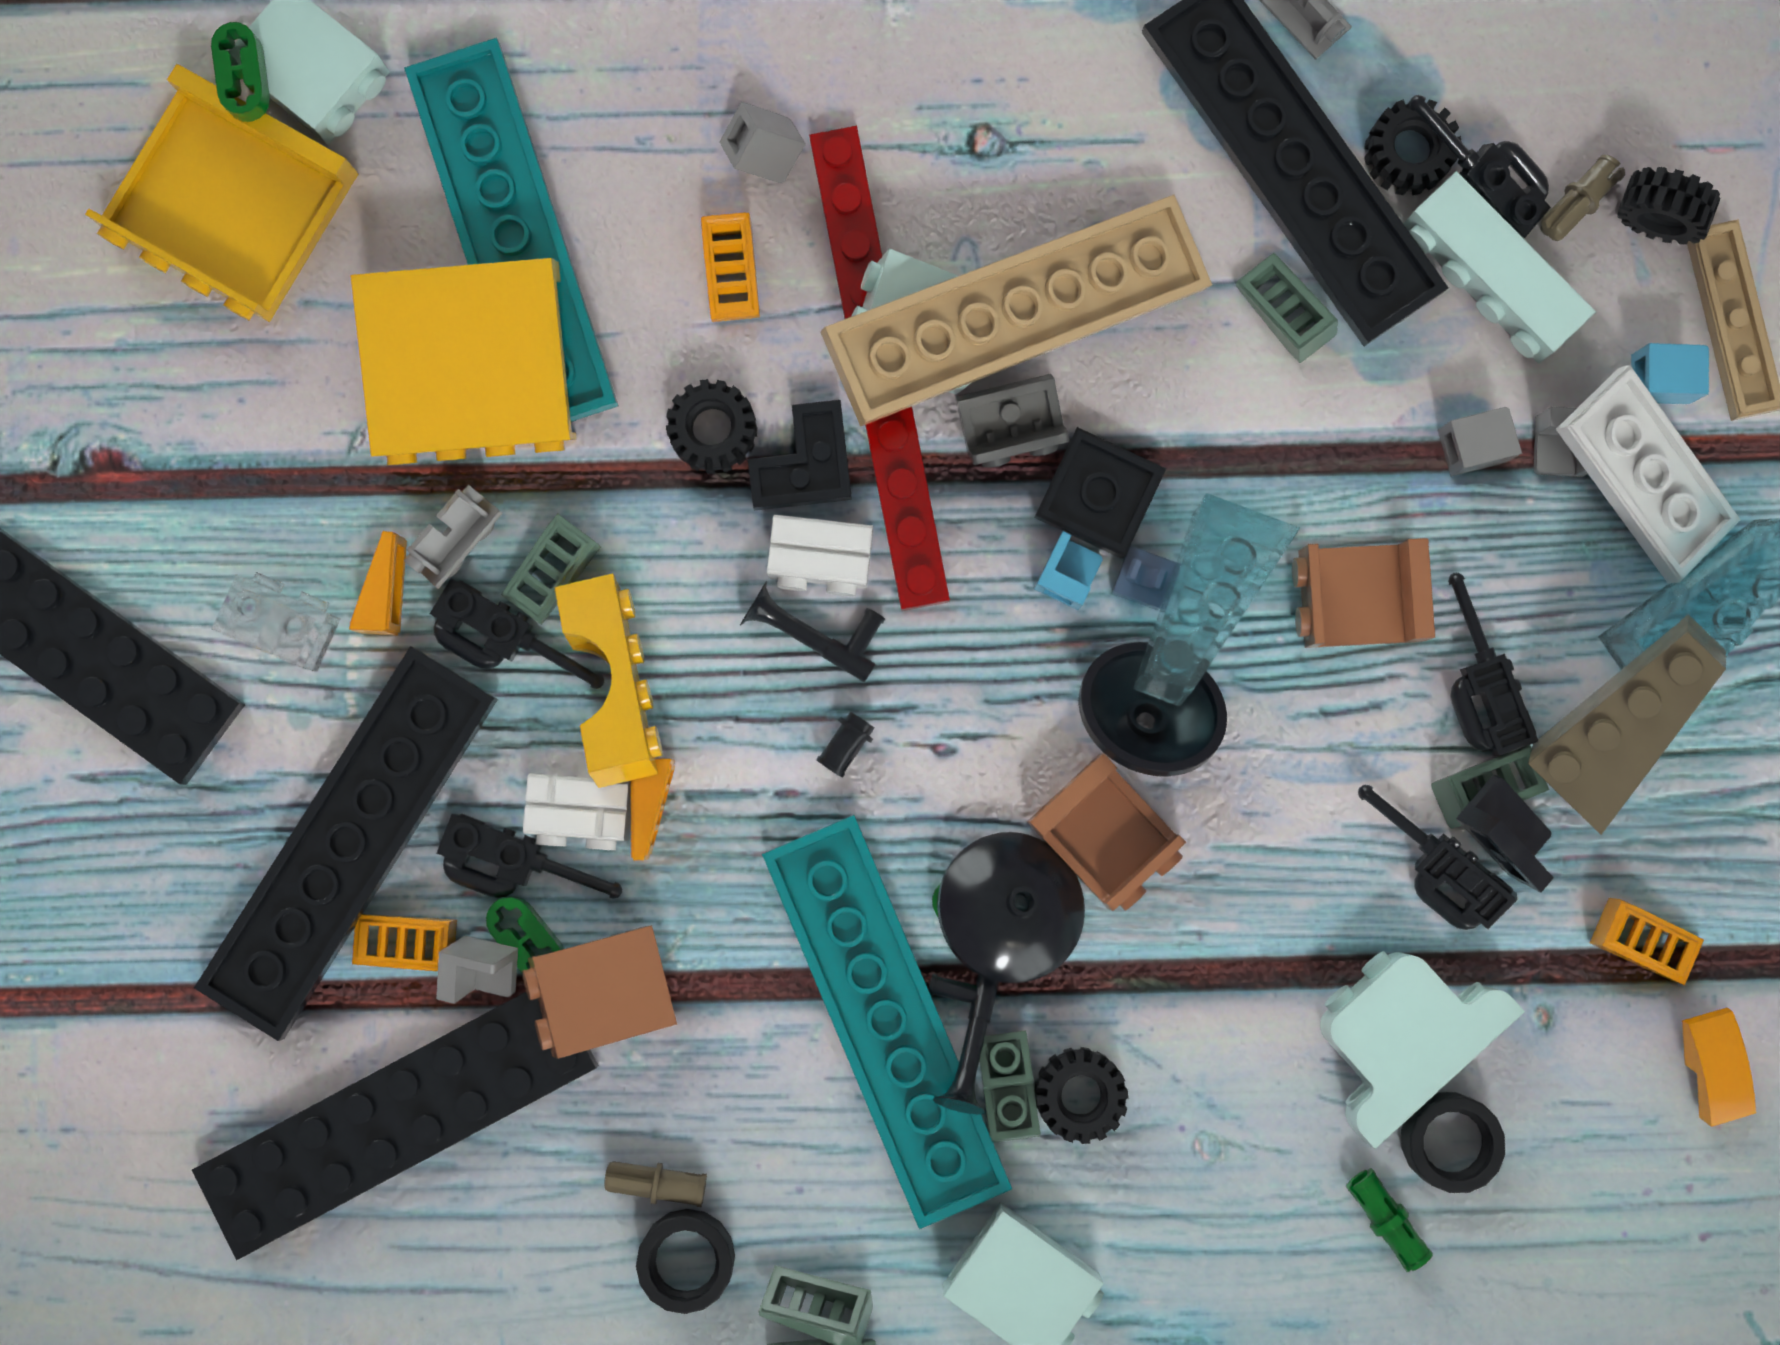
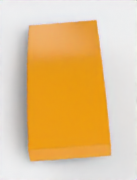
[1682,1007,1756,1127]

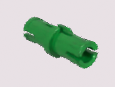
[1346,1168,1433,1272]

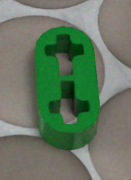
[211,22,270,122]
[486,896,564,973]

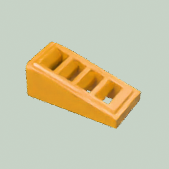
[701,212,760,322]
[349,531,407,636]
[631,759,675,861]
[1590,898,1704,985]
[352,914,457,971]

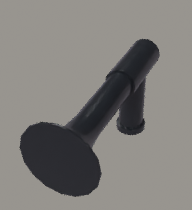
[740,581,886,682]
[929,974,999,1115]

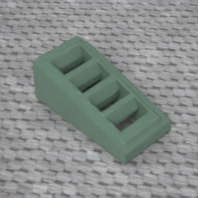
[1236,253,1338,363]
[501,513,601,625]
[1431,745,1549,829]
[758,1265,873,1345]

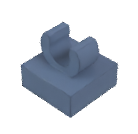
[1111,546,1177,611]

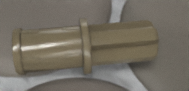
[1540,154,1625,241]
[604,1161,707,1207]

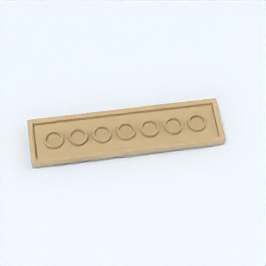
[820,194,1212,427]

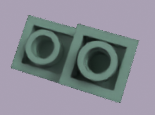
[979,1030,1041,1143]

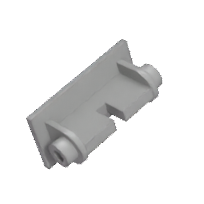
[1259,0,1352,60]
[404,485,503,589]

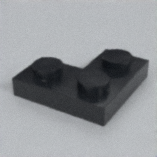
[748,400,852,511]

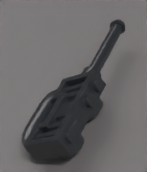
[1410,95,1551,238]
[1448,572,1538,756]
[429,578,604,689]
[1358,785,1518,930]
[436,814,622,899]

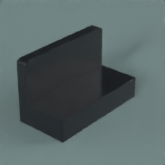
[1456,775,1554,893]

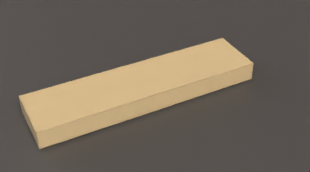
[1687,219,1780,421]

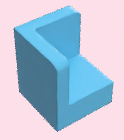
[1631,343,1709,404]
[1034,531,1103,610]

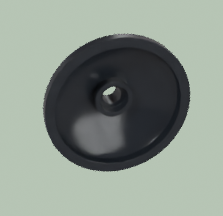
[1078,642,1227,777]
[937,832,1085,983]

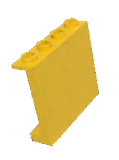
[85,63,358,322]
[350,258,577,465]

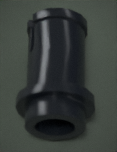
[816,711,875,778]

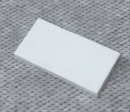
[1556,365,1741,584]

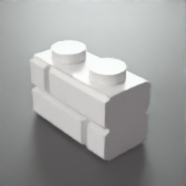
[767,515,873,596]
[523,773,631,850]

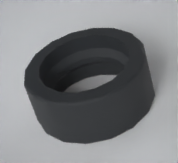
[1401,1092,1505,1193]
[636,1209,735,1314]

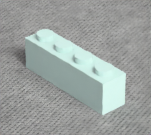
[1404,171,1596,363]

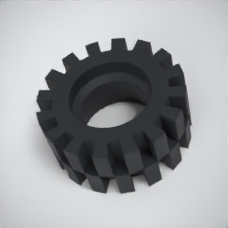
[1364,99,1461,196]
[1617,167,1721,244]
[666,379,757,474]
[1034,1047,1129,1144]

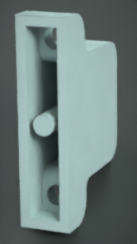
[1320,951,1525,1149]

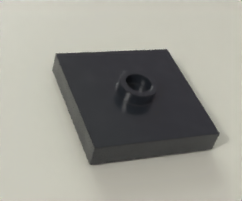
[1034,427,1166,559]

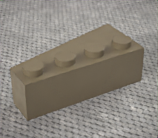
[1528,614,1726,835]

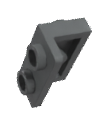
[955,374,1070,467]

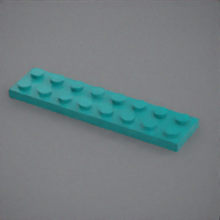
[404,38,619,422]
[762,815,1012,1230]

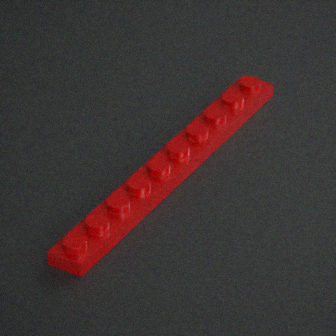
[809,125,950,611]

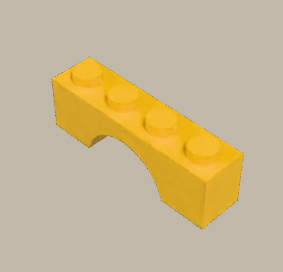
[554,573,663,788]

